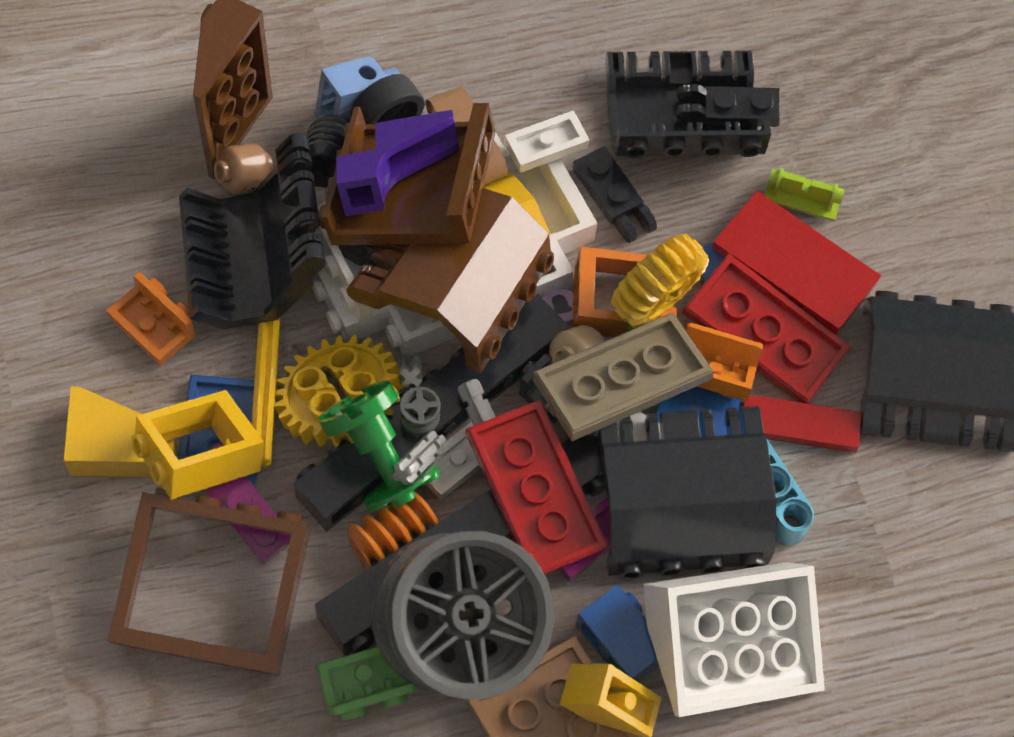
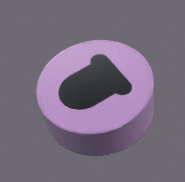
[543,288,573,326]

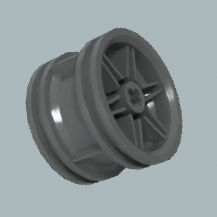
[371,531,554,700]

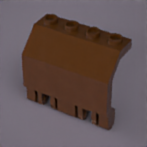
[346,188,554,373]

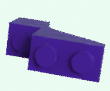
[337,110,460,216]

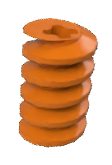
[347,491,439,570]

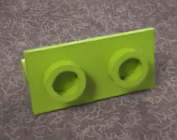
[764,168,845,222]

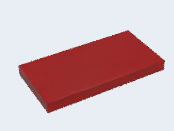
[712,191,882,335]
[682,253,852,404]
[465,400,608,575]

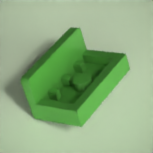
[315,646,417,721]

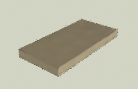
[533,312,714,441]

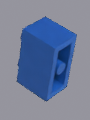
[575,585,659,682]

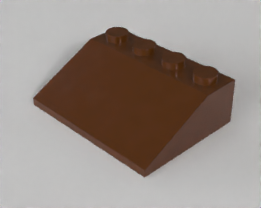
[193,0,273,180]

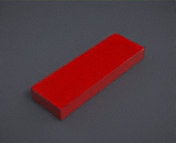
[742,395,862,453]

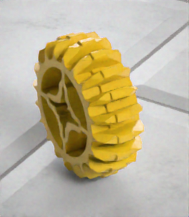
[611,234,709,328]

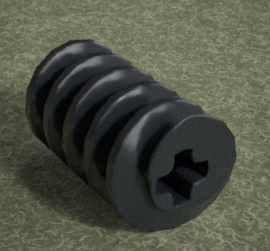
[306,115,348,188]

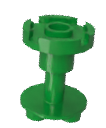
[318,380,441,513]

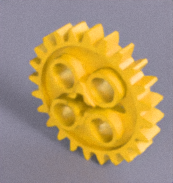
[274,335,403,447]

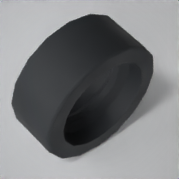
[351,74,425,124]

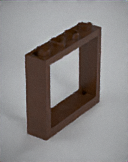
[107,488,311,676]

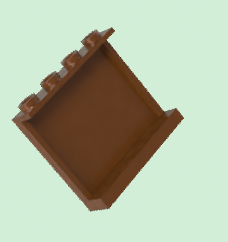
[319,103,496,245]

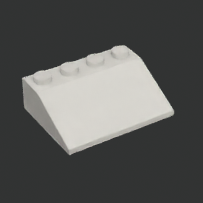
[643,562,825,717]

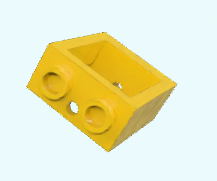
[131,390,264,500]

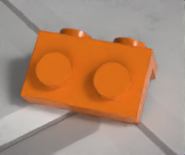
[106,271,196,367]
[685,323,763,401]

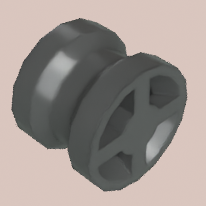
[400,387,441,436]

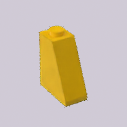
[64,386,176,477]

